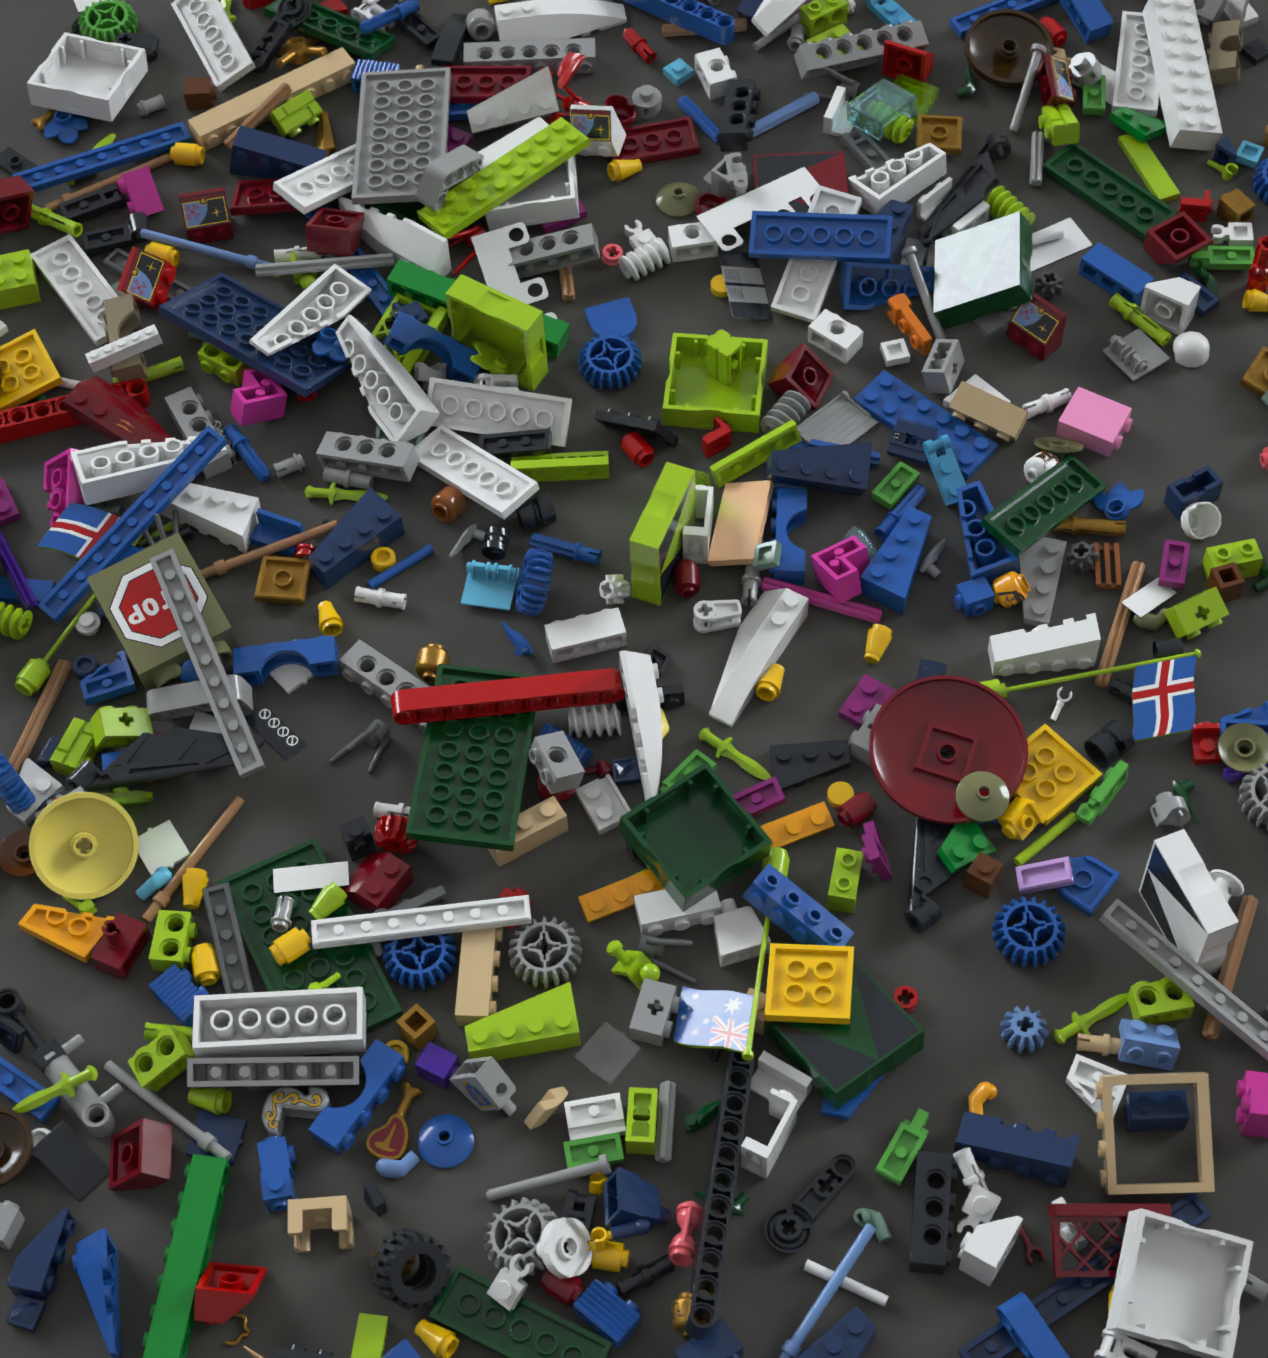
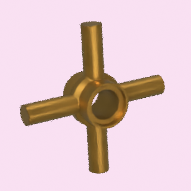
[276,36,327,68]

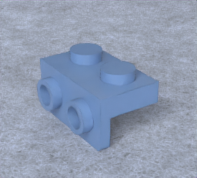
[1118,1018,1180,1070]

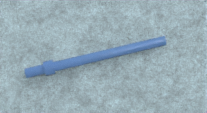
[140,228,271,270]
[779,1223,876,1358]

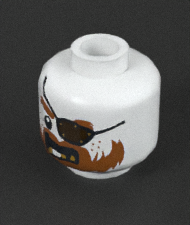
[1024,451,1059,483]

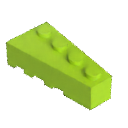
[464,982,581,1061]

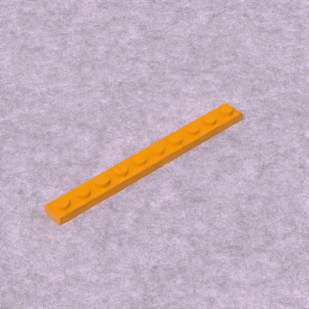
[578,801,835,924]

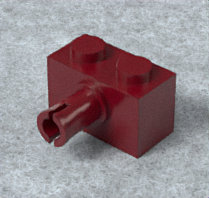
[91,912,151,981]

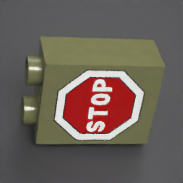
[86,533,240,692]

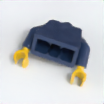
[589,1167,671,1251]

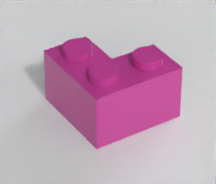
[117,166,164,216]
[230,368,287,426]
[811,535,870,604]
[1236,1070,1268,1138]

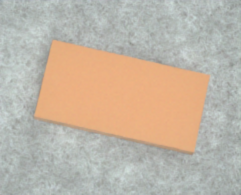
[707,480,774,567]

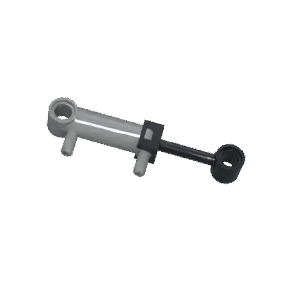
[0,987,124,1138]

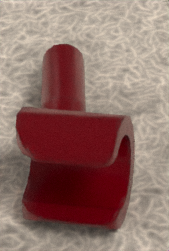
[584,760,613,779]
[1019,1226,1045,1265]

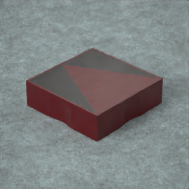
[753,151,848,213]

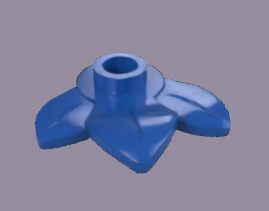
[44,110,88,144]
[312,327,348,362]
[1094,482,1144,521]

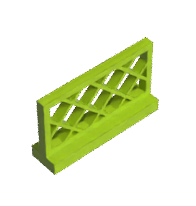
[372,293,448,379]

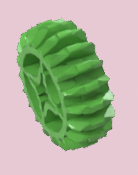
[79,0,138,43]

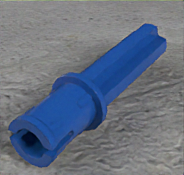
[359,0,420,35]
[223,423,271,482]
[874,484,927,541]
[529,533,602,566]

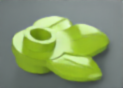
[470,341,512,374]

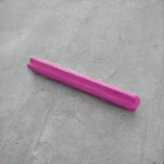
[761,576,882,624]

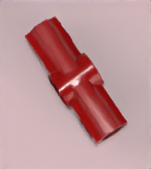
[1245,235,1268,294]

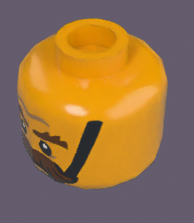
[992,571,1030,608]

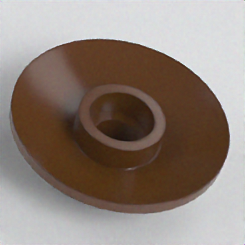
[0,829,36,877]

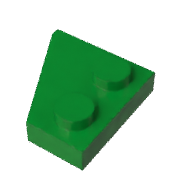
[1108,107,1167,143]
[937,821,996,874]

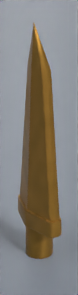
[316,108,336,157]

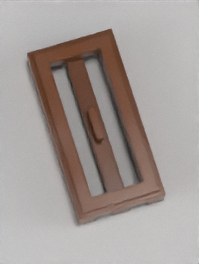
[1094,542,1122,590]

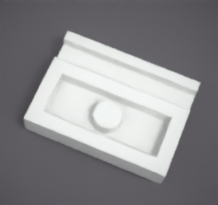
[575,773,631,835]
[564,1092,626,1141]

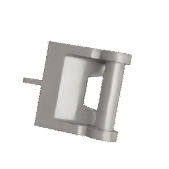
[703,152,748,202]

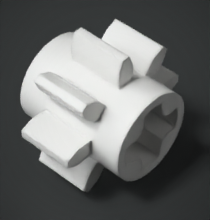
[599,574,630,604]

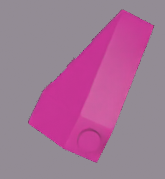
[44,448,85,527]

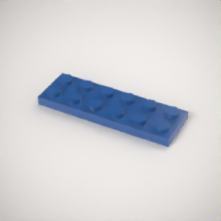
[749,211,893,263]
[854,370,998,480]

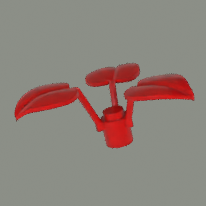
[541,52,589,125]

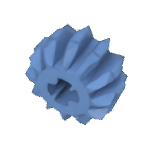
[1000,1005,1048,1054]

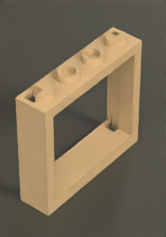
[1095,1072,1215,1195]

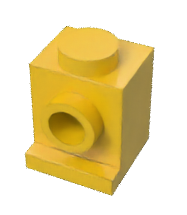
[998,797,1046,841]

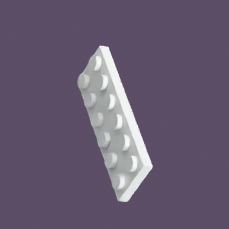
[171,0,256,92]
[1111,11,1159,117]
[273,144,356,214]
[771,185,862,323]
[31,234,118,347]
[427,377,572,447]
[415,425,539,519]

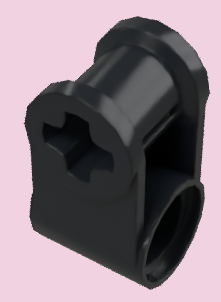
[115,32,159,62]

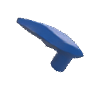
[501,621,534,656]

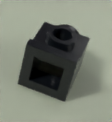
[339,816,377,862]

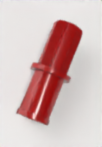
[622,28,657,64]

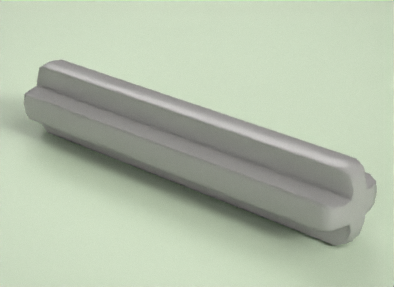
[1029,131,1044,187]
[655,1081,677,1164]

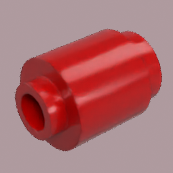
[1039,16,1067,48]
[621,432,655,467]

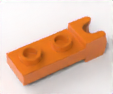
[886,293,932,357]

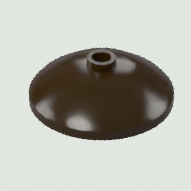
[0,1106,34,1187]

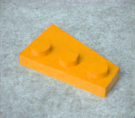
[18,904,115,963]

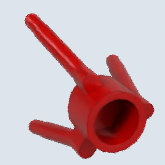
[448,225,486,276]

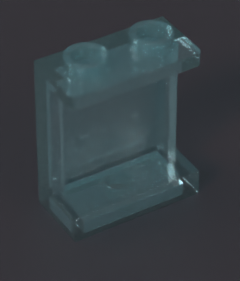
[846,78,917,140]

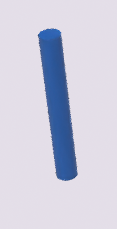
[367,544,434,589]

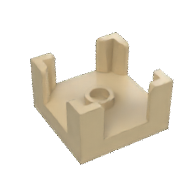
[288,1195,354,1253]

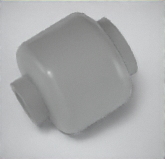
[466,8,495,41]

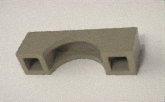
[102,293,148,382]

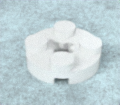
[536,1218,592,1279]

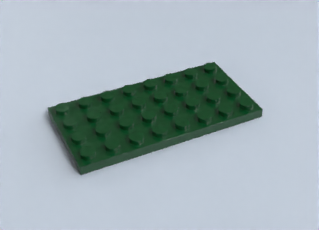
[406,663,539,852]
[217,838,403,1057]

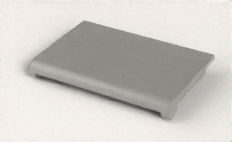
[797,391,878,445]

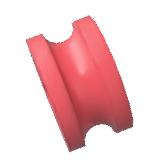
[602,244,623,266]

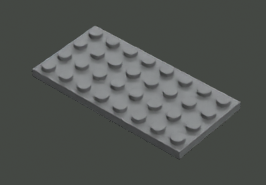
[351,67,451,205]

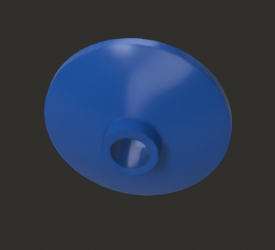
[417,1114,474,1169]

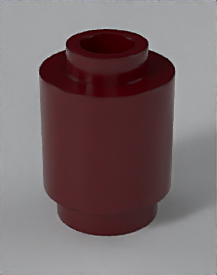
[673,559,700,598]
[837,791,877,829]
[540,1269,585,1307]

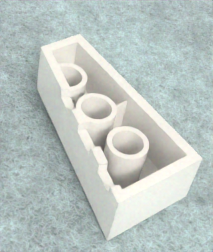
[467,66,560,134]
[848,143,947,215]
[988,613,1101,676]

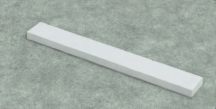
[311,895,532,949]

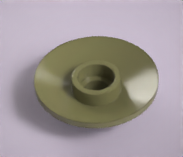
[656,182,700,218]
[1034,437,1083,459]
[1218,723,1268,773]
[956,771,1010,822]

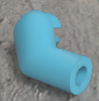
[136,866,172,901]

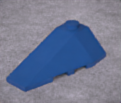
[838,261,934,310]
[72,1229,121,1358]

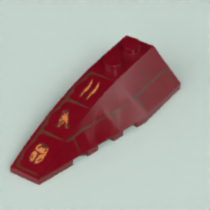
[63,375,172,444]

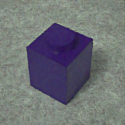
[415,1042,460,1090]

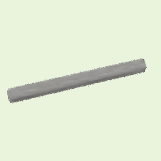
[255,253,394,277]

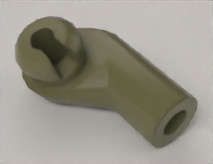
[1133,608,1168,631]

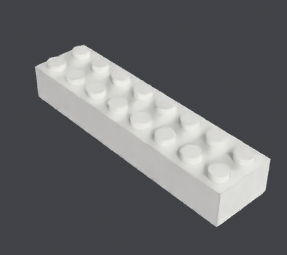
[1142,0,1223,151]

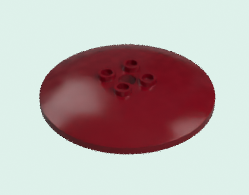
[869,675,1029,825]

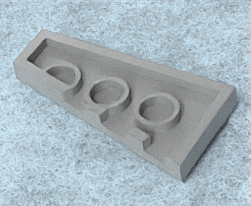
[1018,537,1067,627]

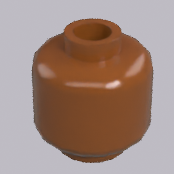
[431,486,468,522]

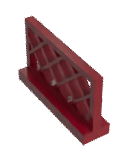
[1047,1204,1171,1277]

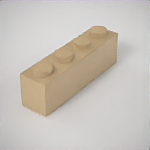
[455,927,503,1027]

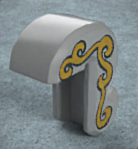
[262,1086,332,1137]

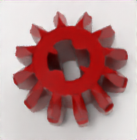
[374,813,419,854]

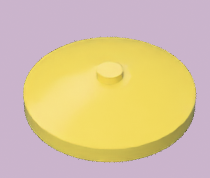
[29,792,139,900]

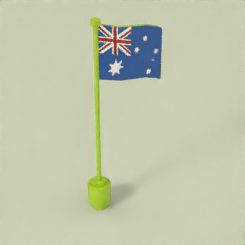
[673,847,790,1061]

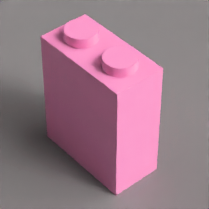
[1056,387,1133,457]

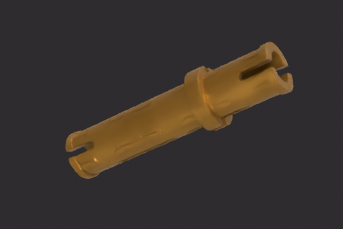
[1052,515,1126,537]

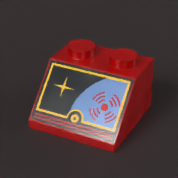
[117,247,177,311]

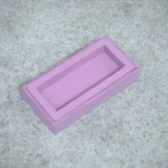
[1015,856,1074,895]

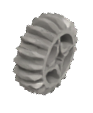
[1238,764,1268,831]
[508,916,582,989]
[483,1197,557,1276]

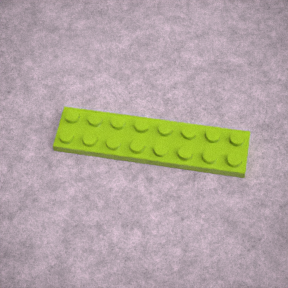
[417,117,590,239]

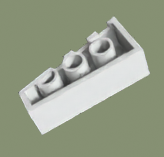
[161,483,261,553]

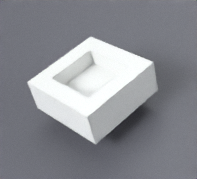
[880,338,910,367]

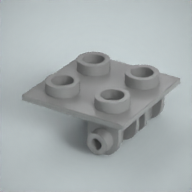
[1102,328,1170,382]

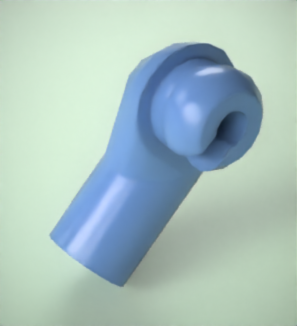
[376,1150,420,1179]

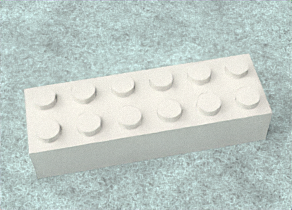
[192,987,366,1058]

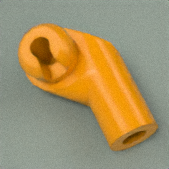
[968,1082,997,1115]

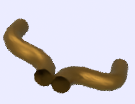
[225,1312,251,1346]

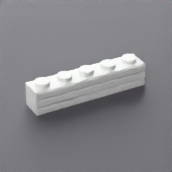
[85,324,163,373]

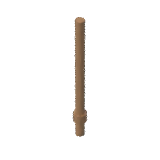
[45,153,172,211]
[200,520,338,579]
[141,796,245,924]

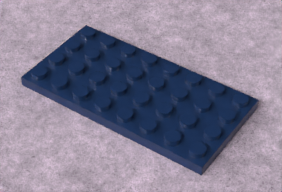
[159,272,352,397]

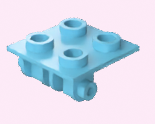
[461,560,520,611]

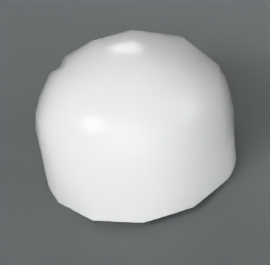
[1173,331,1210,367]
[1181,502,1221,540]

